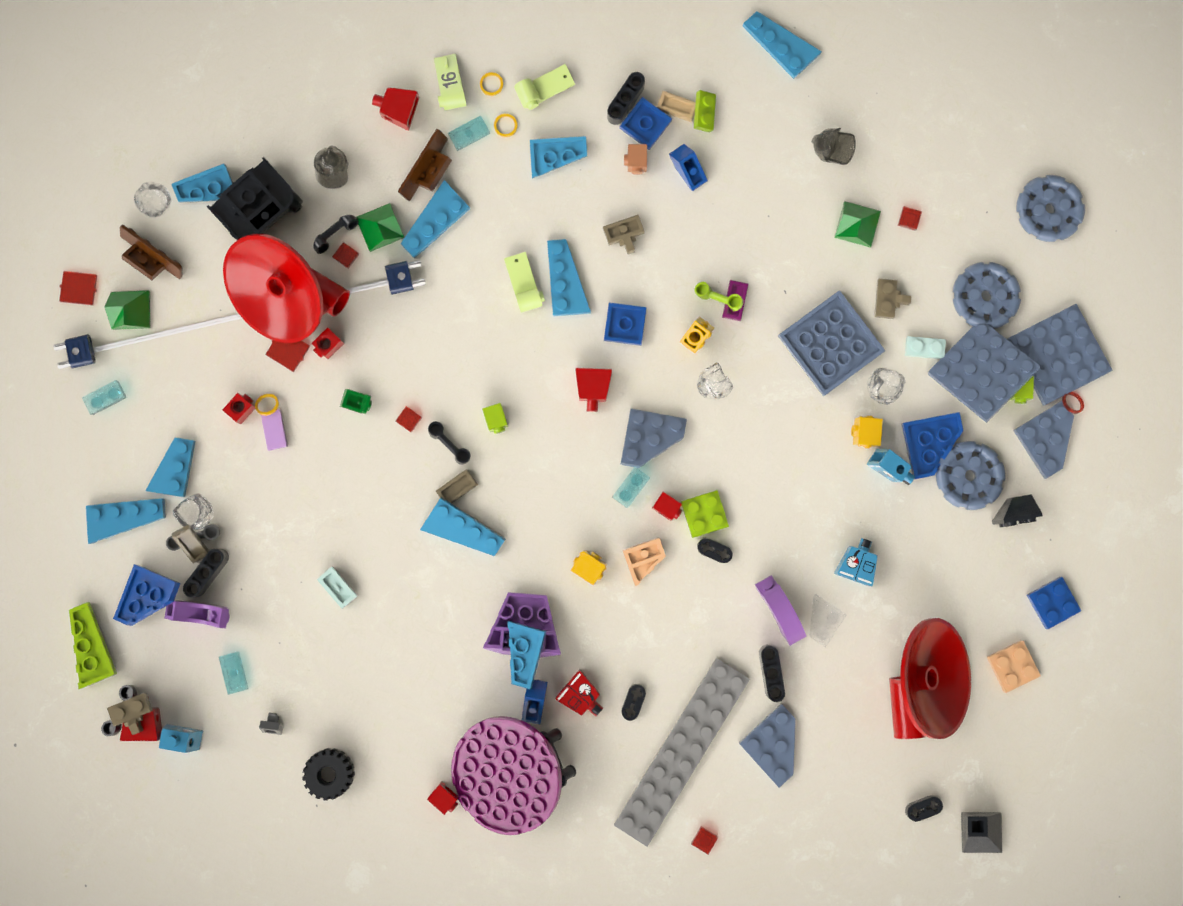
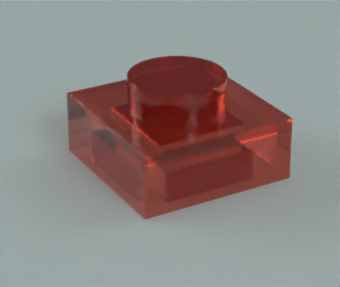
[691,826,718,855]

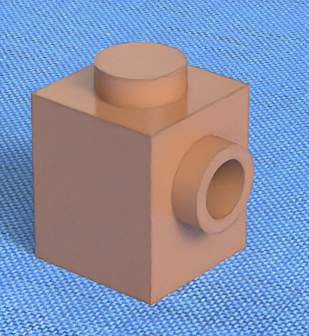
[624,144,647,175]

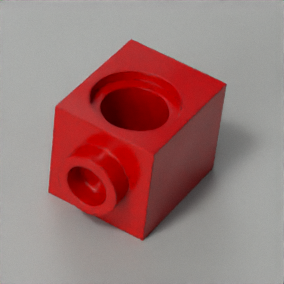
[312,327,344,359]
[222,393,255,424]
[652,492,683,521]
[427,781,459,815]

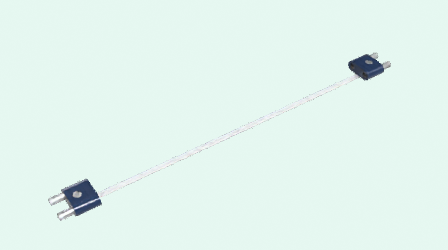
[53,260,426,369]

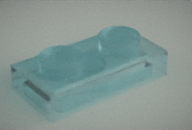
[448,116,490,151]
[82,380,127,415]
[612,467,650,509]
[219,652,248,695]

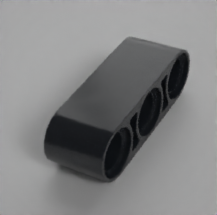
[607,72,645,125]
[183,549,229,597]
[759,645,785,702]

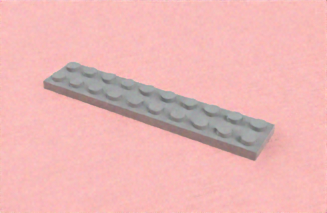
[614,658,750,847]

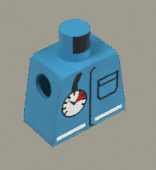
[866,449,915,485]
[834,538,877,586]
[159,724,203,753]

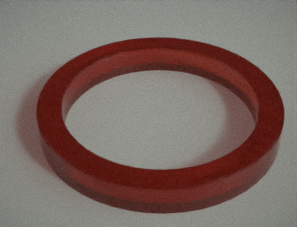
[1062,392,1084,414]

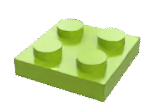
[681,490,729,538]

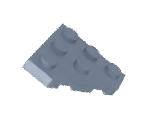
[1013,400,1074,479]
[620,409,687,468]
[739,704,795,788]

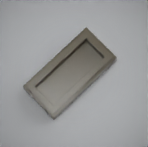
[436,469,478,504]
[172,524,209,564]

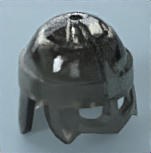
[811,128,856,165]
[314,145,349,189]

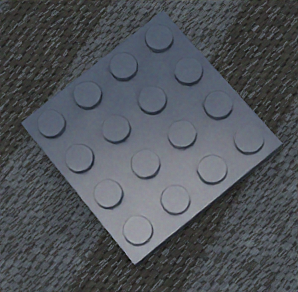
[778,290,885,397]
[1007,304,1113,406]
[928,323,1041,423]

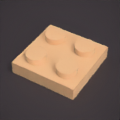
[987,640,1041,693]

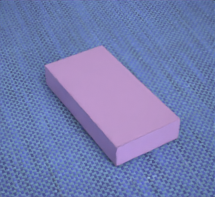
[261,409,288,451]

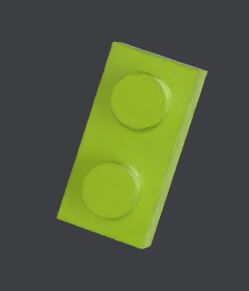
[694,90,716,133]

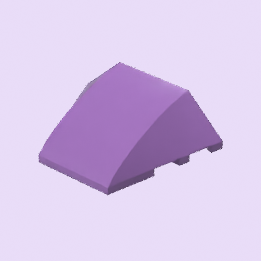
[483,592,561,658]

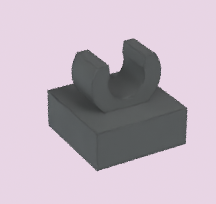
[259,712,283,735]

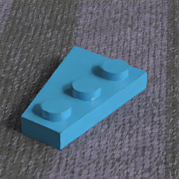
[171,164,233,203]

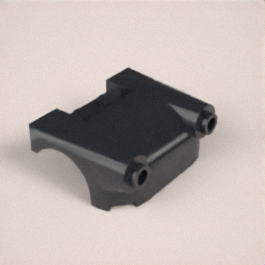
[206,157,303,240]

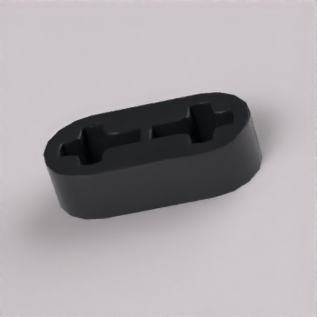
[697,538,733,563]
[621,684,646,721]
[905,795,943,822]

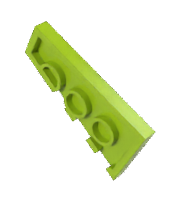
[69,602,117,690]

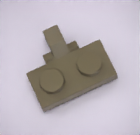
[603,215,645,255]
[875,279,911,319]
[107,692,153,735]

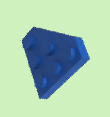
[902,412,963,480]
[113,564,181,626]

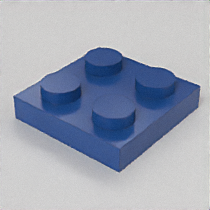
[619,97,672,150]
[604,302,647,346]
[1027,577,1081,629]

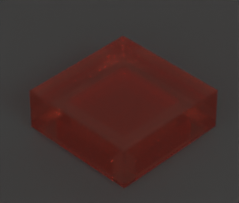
[897,206,922,231]
[332,242,359,269]
[395,406,422,433]

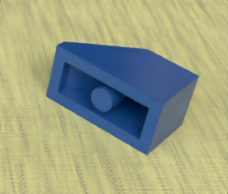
[669,144,708,191]
[522,680,548,725]

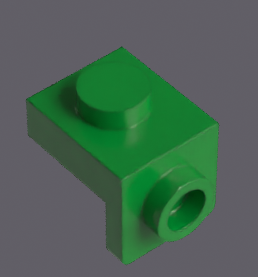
[339,389,372,414]

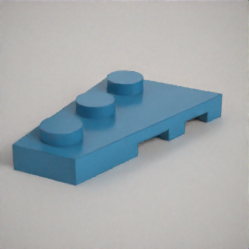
[530,136,587,179]
[145,438,196,497]
[508,621,546,689]

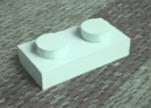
[905,336,946,359]
[317,567,358,609]

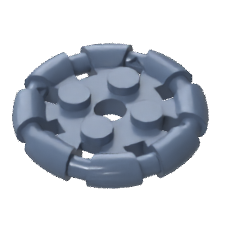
[1016,175,1085,242]
[952,262,1021,329]
[936,441,1005,510]

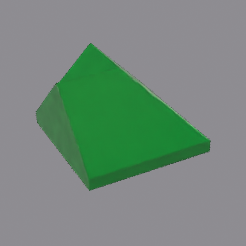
[834,201,881,248]
[356,203,405,252]
[104,290,150,330]

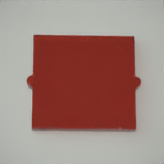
[59,271,97,306]
[265,340,310,372]

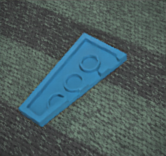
[743,11,822,79]
[401,180,470,259]
[547,239,591,316]
[420,497,506,556]
[86,498,166,544]

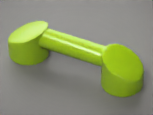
[694,282,743,311]

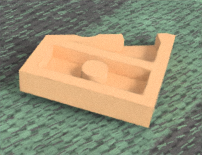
[623,537,666,586]

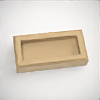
[657,91,696,122]

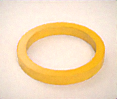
[480,72,503,96]
[494,114,517,137]
[255,394,279,416]

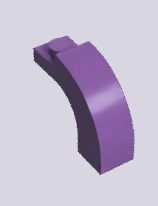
[755,575,807,646]
[164,600,230,629]

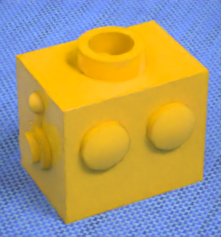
[680,317,714,353]
[851,416,883,449]
[570,550,607,585]

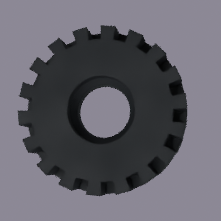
[302,748,355,801]

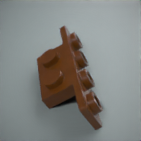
[398,129,452,201]
[119,224,182,281]

